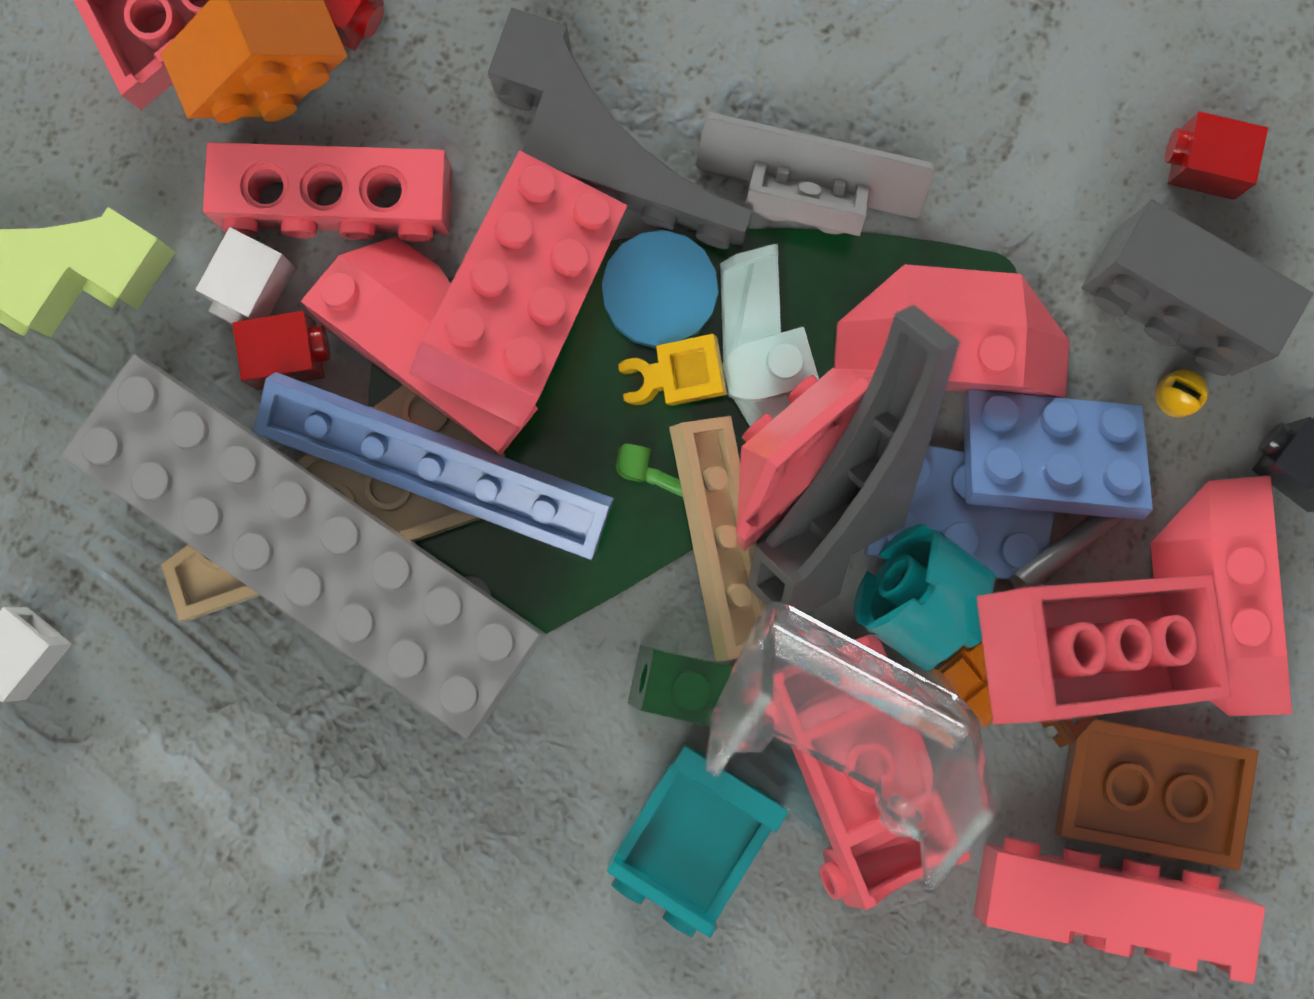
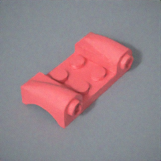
[750,633,971,910]

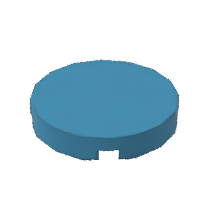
[602,230,718,349]

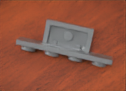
[696,112,935,236]

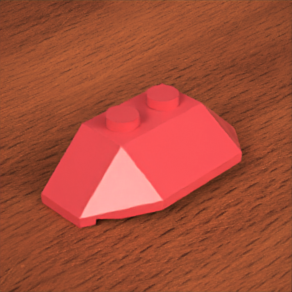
[833,264,1070,398]
[736,368,875,552]
[1150,476,1292,716]

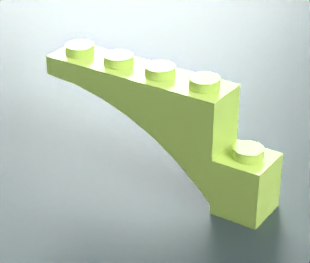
[0,207,176,338]

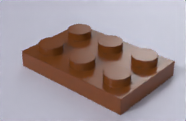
[1055,719,1259,870]

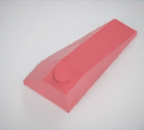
[301,236,538,456]

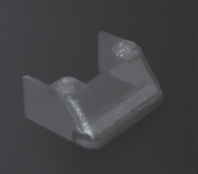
[706,602,996,889]

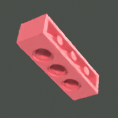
[203,142,452,242]

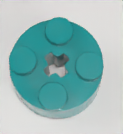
[853,524,995,671]

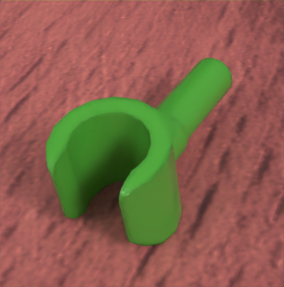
[616,444,683,497]

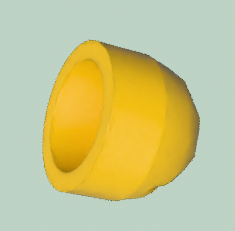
[1155,369,1209,418]

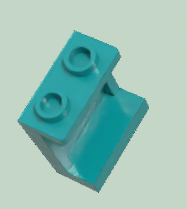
[607,741,789,938]

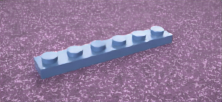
[253,372,614,560]

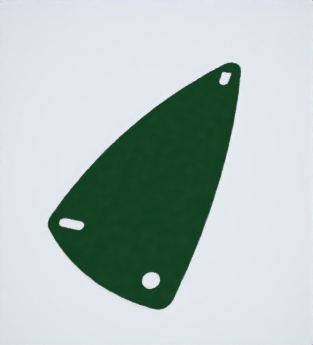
[368,228,1017,634]

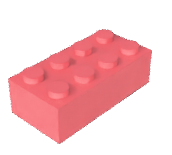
[410,150,628,428]
[977,575,1231,725]

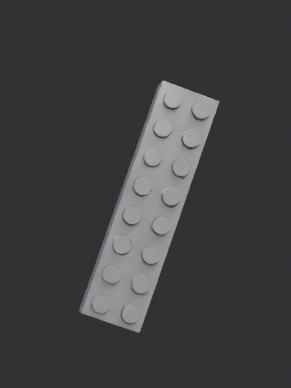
[61,354,546,739]

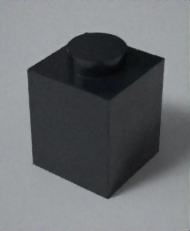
[1252,417,1314,512]

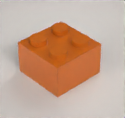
[160,0,348,123]

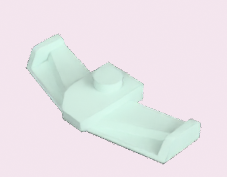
[720,244,819,426]

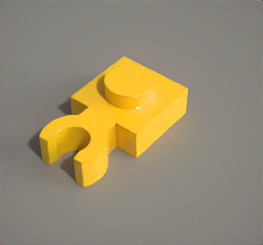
[618,334,728,406]

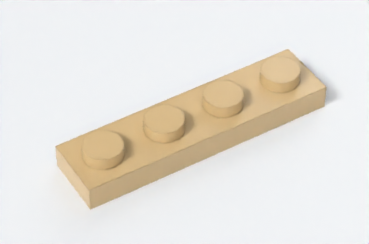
[669,416,778,661]

